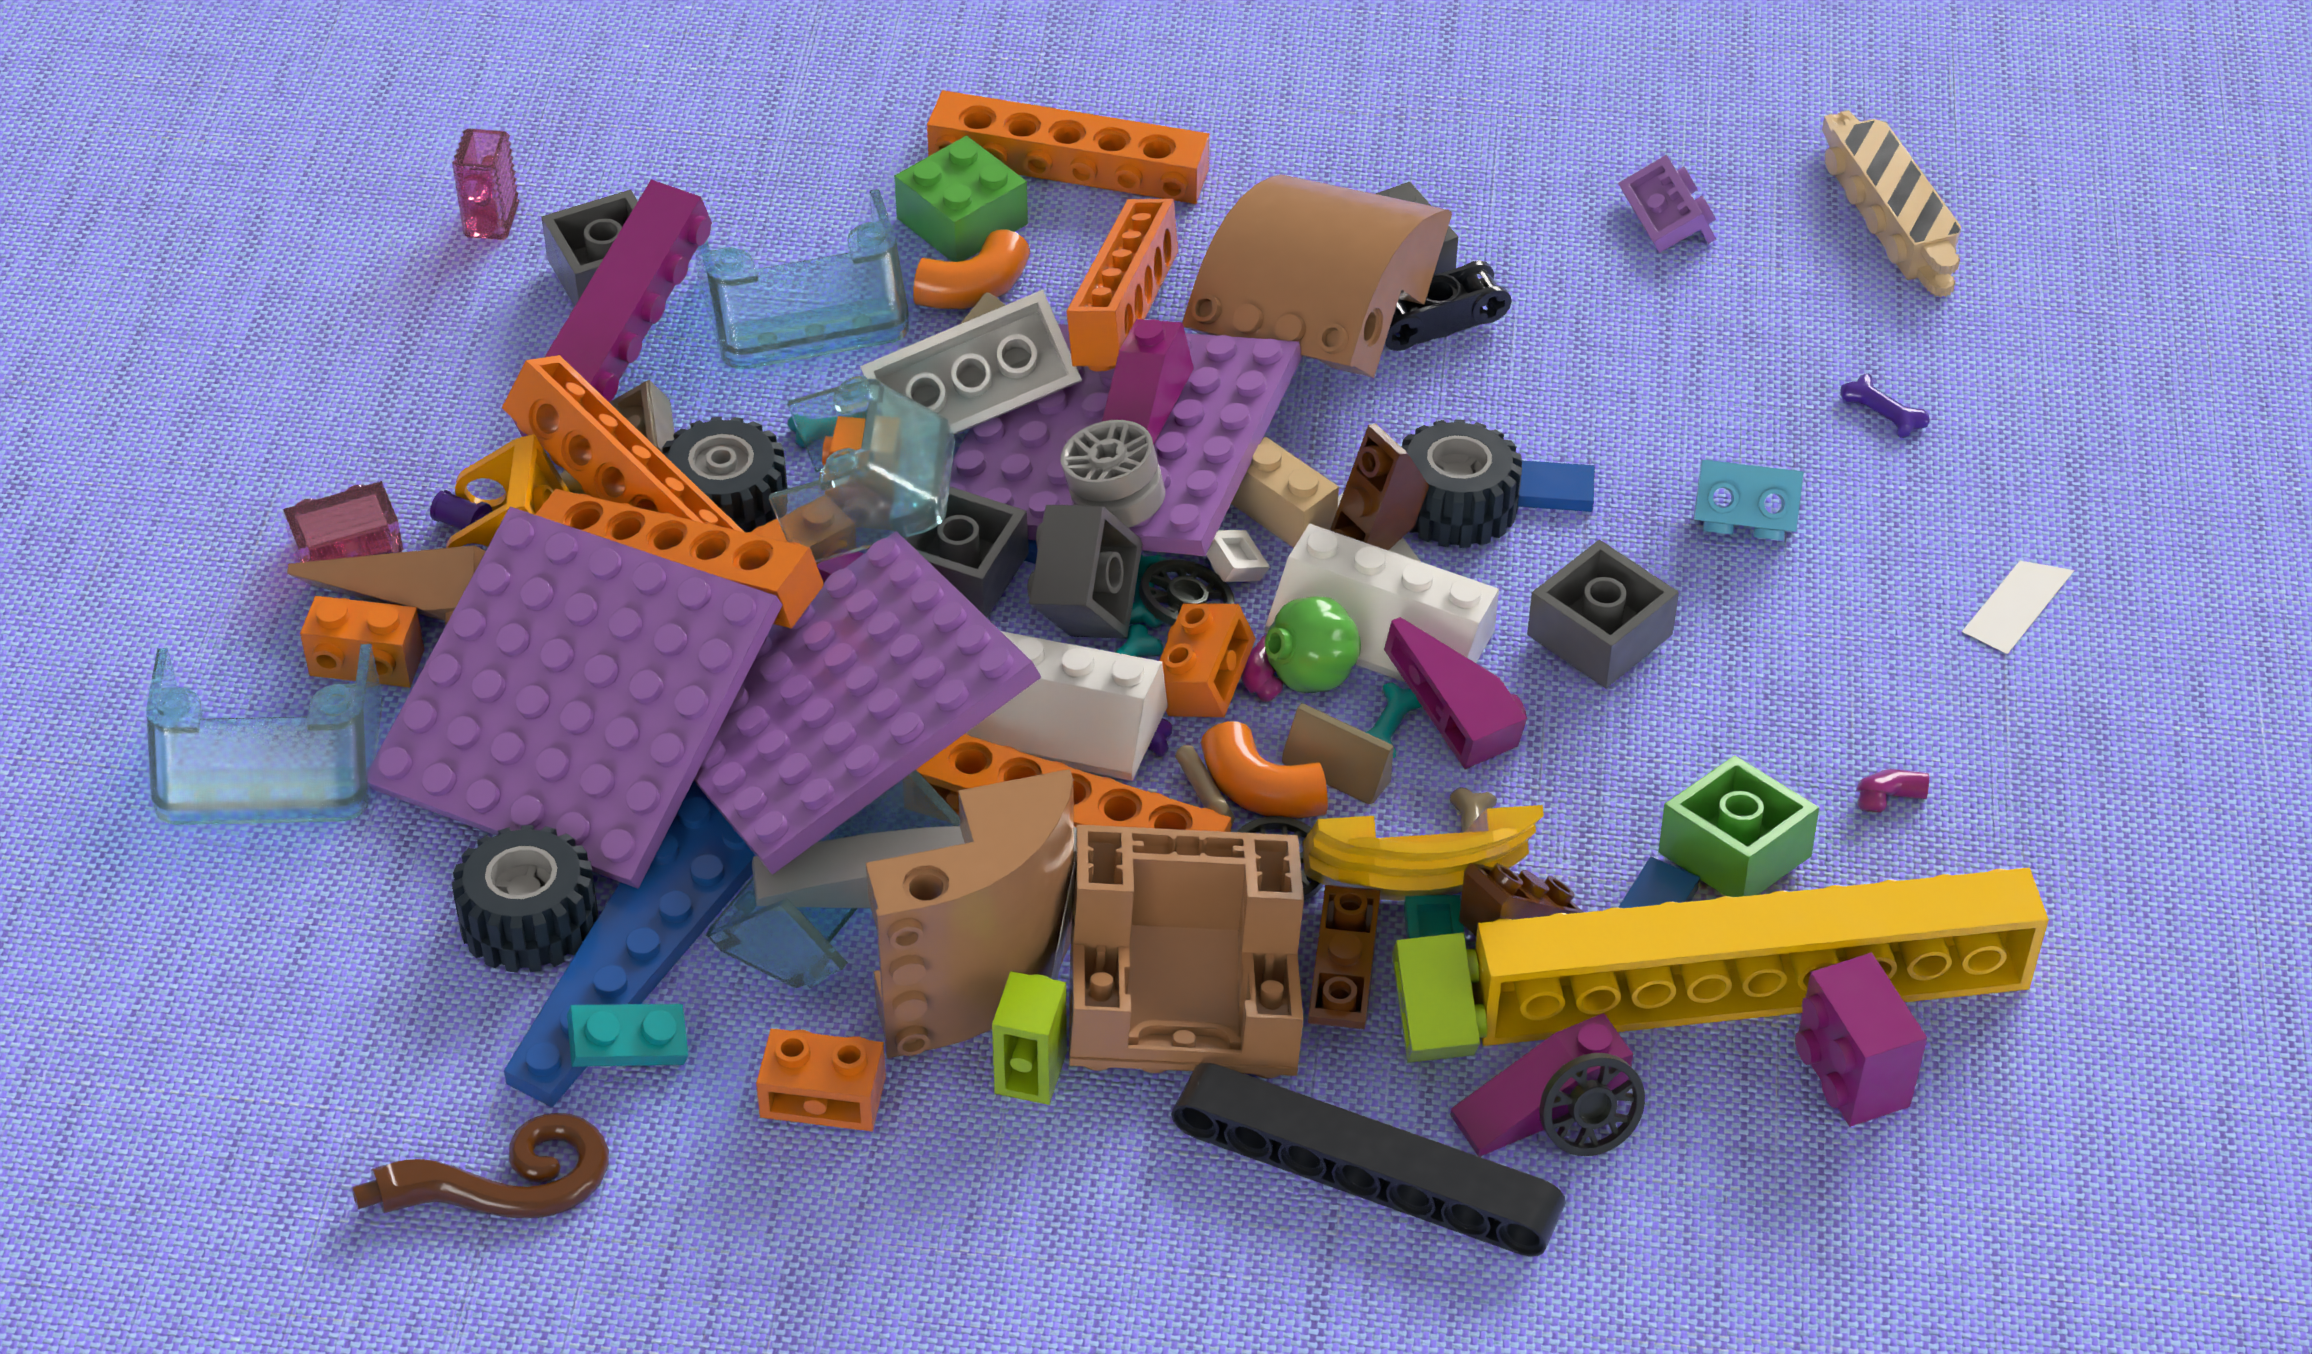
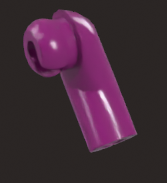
[1240,634,1283,702]
[1856,769,1929,812]

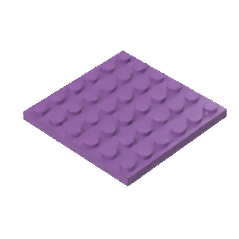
[940,324,1303,556]
[363,507,783,888]
[693,531,1041,875]

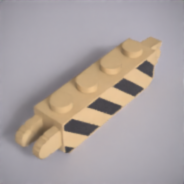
[1822,110,1961,297]

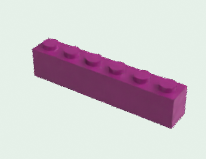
[512,179,712,437]

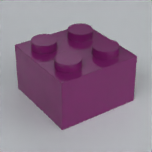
[1795,952,1927,1127]

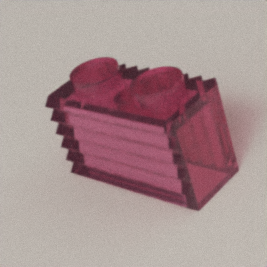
[452,129,520,240]
[282,481,404,563]

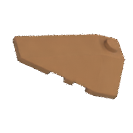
[287,545,486,625]

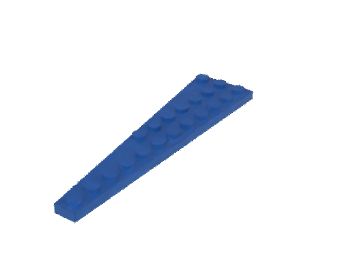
[504,781,756,1108]

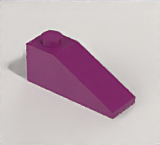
[1102,319,1194,444]
[1384,617,1527,769]
[1450,1013,1633,1157]

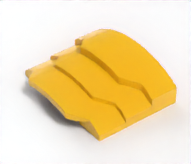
[1302,805,1544,901]

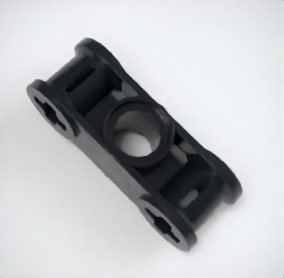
[1385,260,1512,351]

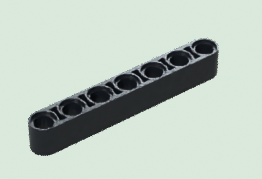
[1171,1063,1566,1257]

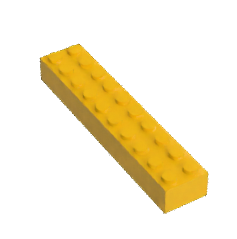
[1471,868,2049,1046]

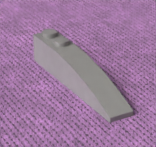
[752,826,1076,908]

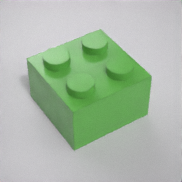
[894,135,1028,262]
[1658,755,1819,897]

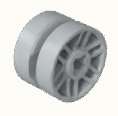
[1061,420,1165,528]

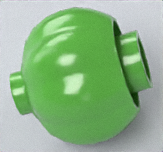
[1265,596,1361,693]

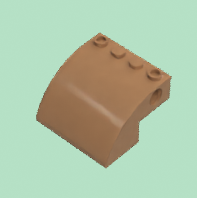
[1182,174,1452,378]
[866,769,1074,1058]
[1069,825,1304,1078]

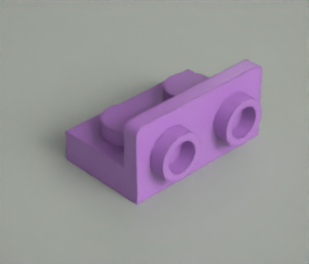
[1618,155,1716,253]

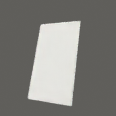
[1962,560,2075,654]
[1051,862,1076,980]

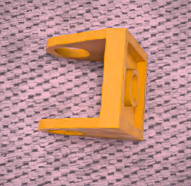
[446,434,570,548]

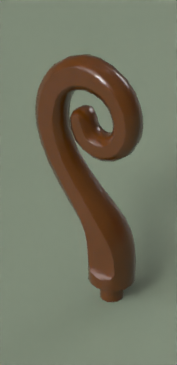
[351,1113,609,1219]

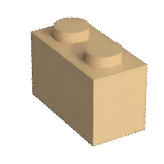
[1231,436,1339,548]

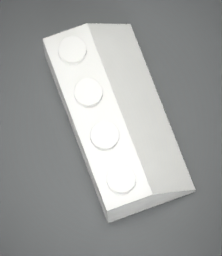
[860,290,1082,458]
[1265,524,1499,682]
[966,631,1168,781]

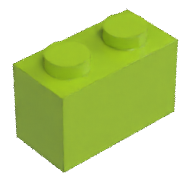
[1392,933,1487,1063]
[992,971,1067,1105]

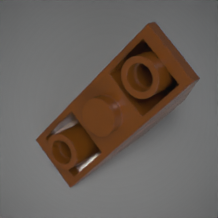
[1330,423,1429,550]
[1459,863,1584,937]
[1308,885,1381,1029]

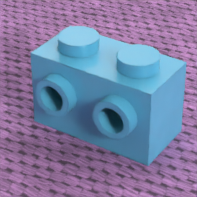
[1693,459,1804,541]

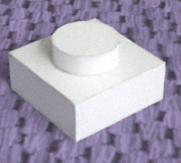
[1206,530,1270,582]

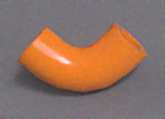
[913,230,1030,309]
[1200,721,1328,819]

